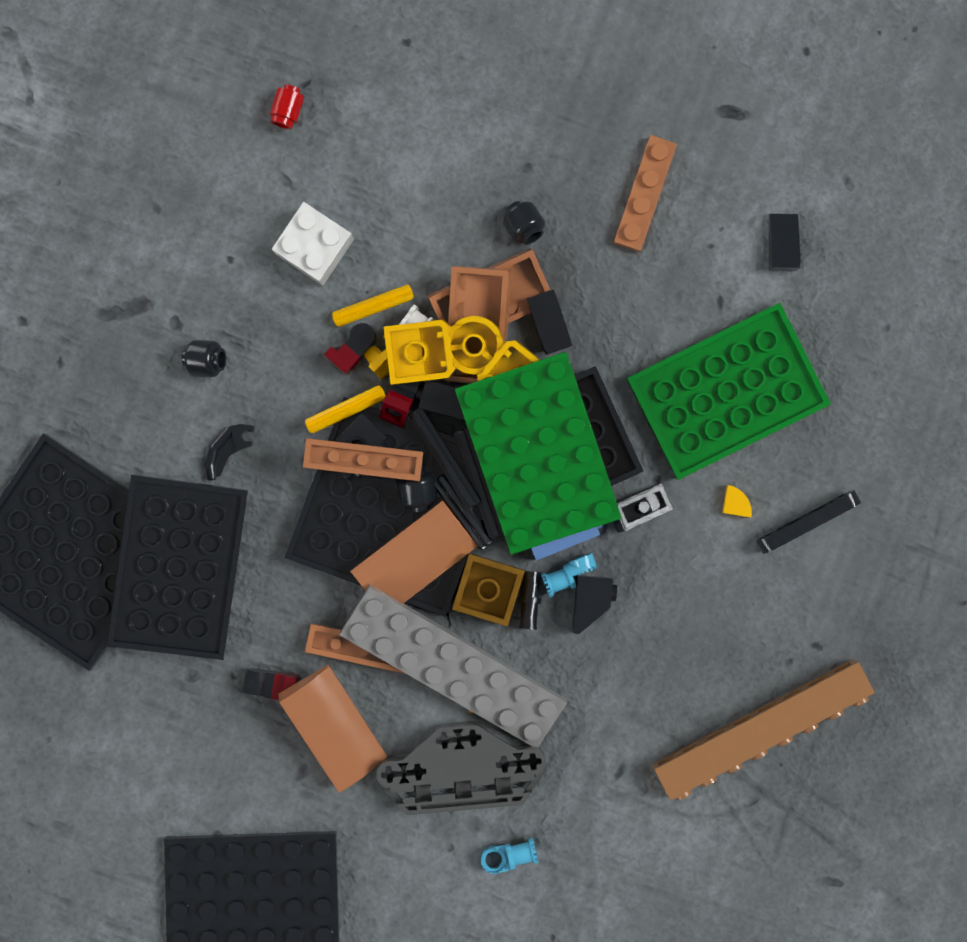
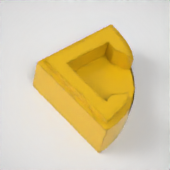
[722,485,752,518]

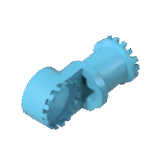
[541,553,598,597]
[481,838,539,874]

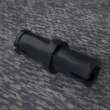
[519,571,542,630]

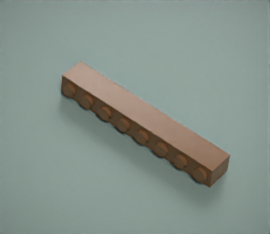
[652,659,875,800]

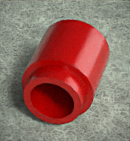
[270,84,305,130]

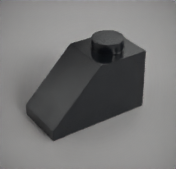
[572,575,617,634]

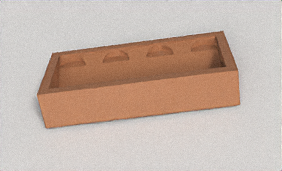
[427,248,550,323]
[445,266,512,383]
[350,501,478,603]
[279,664,387,793]

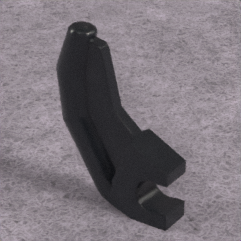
[204,424,256,481]

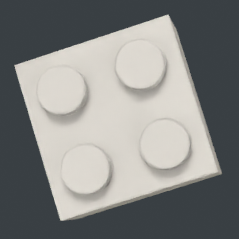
[272,202,354,286]

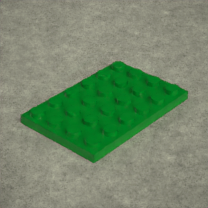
[626,303,831,480]
[455,351,622,554]

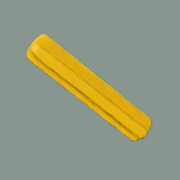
[332,285,414,327]
[305,385,386,433]

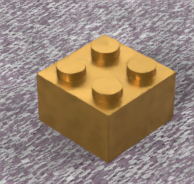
[452,553,525,627]

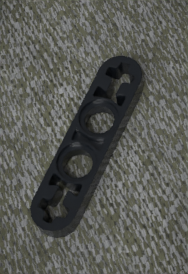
[756,490,861,554]

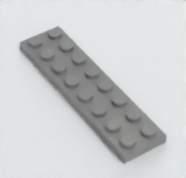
[340,584,567,747]

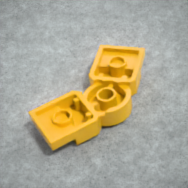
[384,316,540,385]

